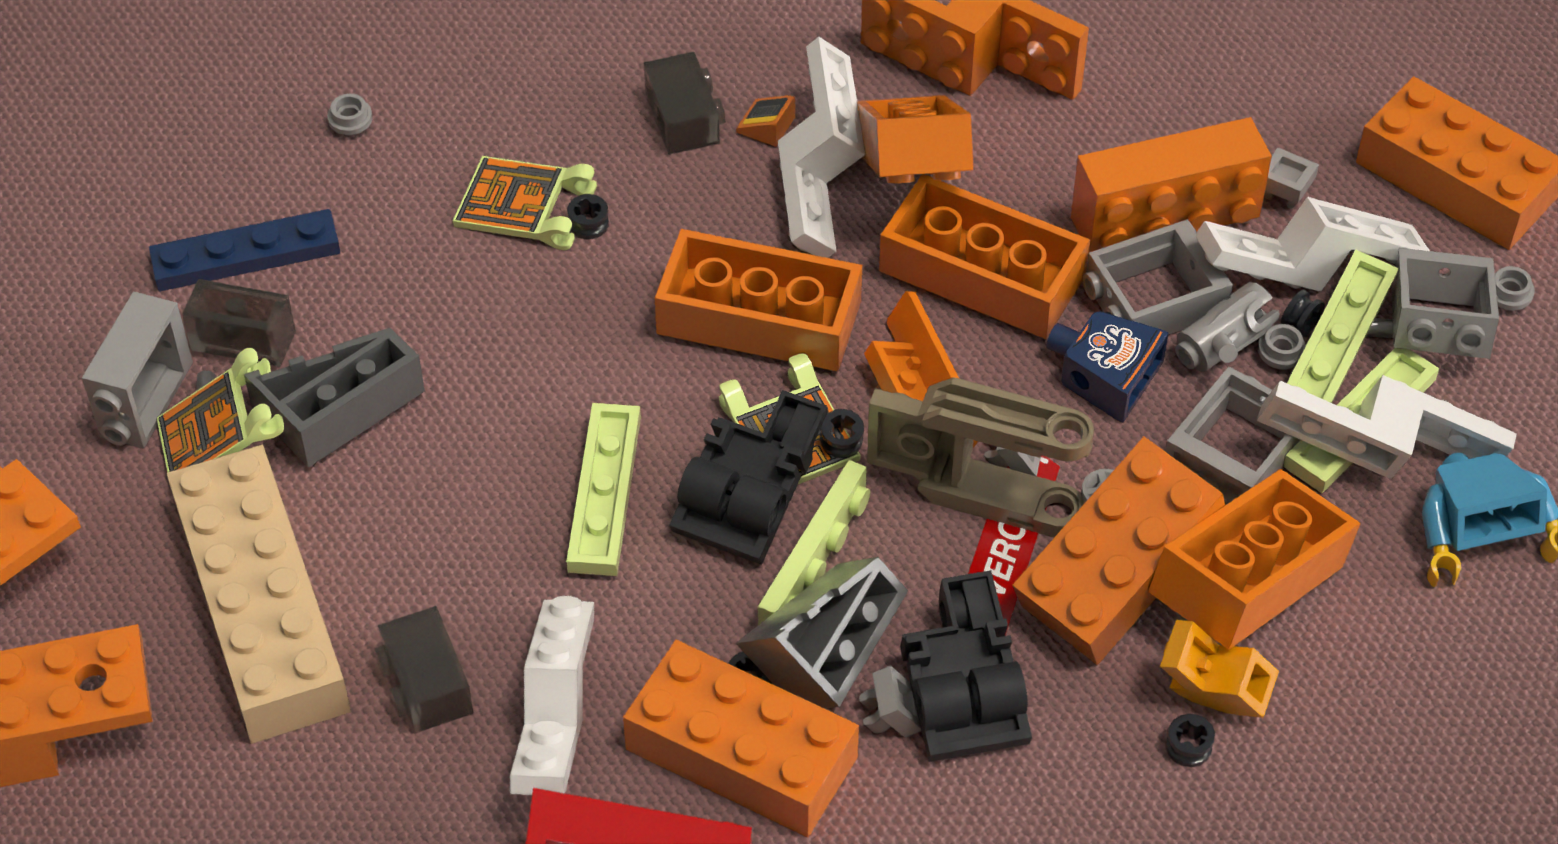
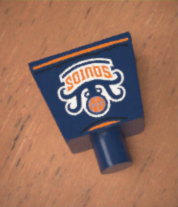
[1046,311,1169,423]

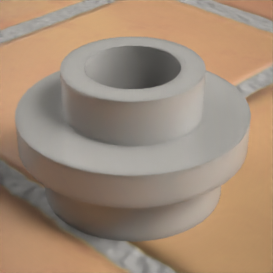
[327,94,373,135]
[1495,266,1535,310]
[1258,324,1306,369]

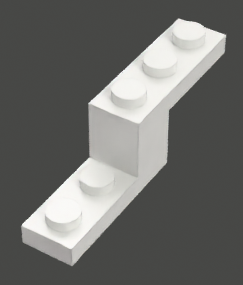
[778,37,865,258]
[1195,197,1430,291]
[1257,375,1517,479]
[510,596,594,795]

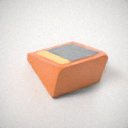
[736,95,795,147]

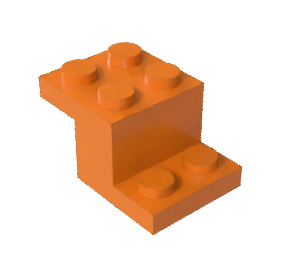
[0,459,81,586]

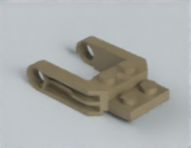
[867,377,1094,537]

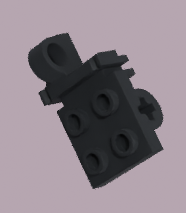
[669,390,828,565]
[900,570,1032,762]

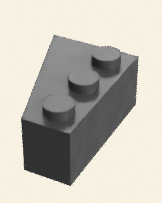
[244,328,425,468]
[736,557,908,708]

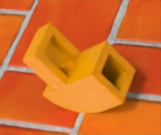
[1160,620,1279,718]

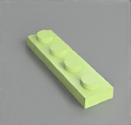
[1287,249,1399,403]
[1283,348,1439,493]
[566,403,641,576]
[758,460,871,625]

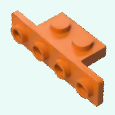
[864,291,978,448]

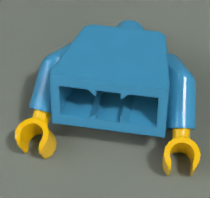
[1422,453,1558,587]

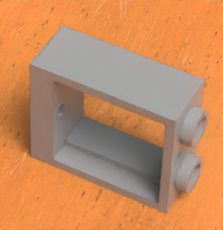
[1083,219,1233,335]
[1391,248,1499,359]
[82,291,193,449]
[1165,366,1301,505]

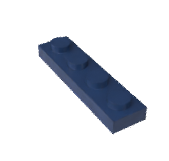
[149,209,341,292]

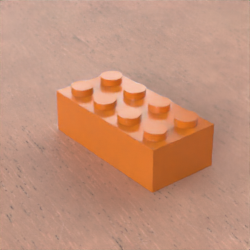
[1356,76,1558,250]
[857,95,973,184]
[1071,117,1272,253]
[879,174,1090,339]
[654,229,862,372]
[1013,436,1225,665]
[1148,469,1361,650]
[623,639,859,838]

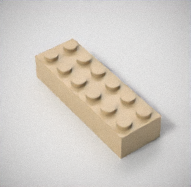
[166,445,351,744]

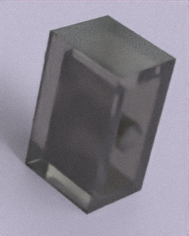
[643,51,725,155]
[182,279,296,367]
[374,606,474,734]

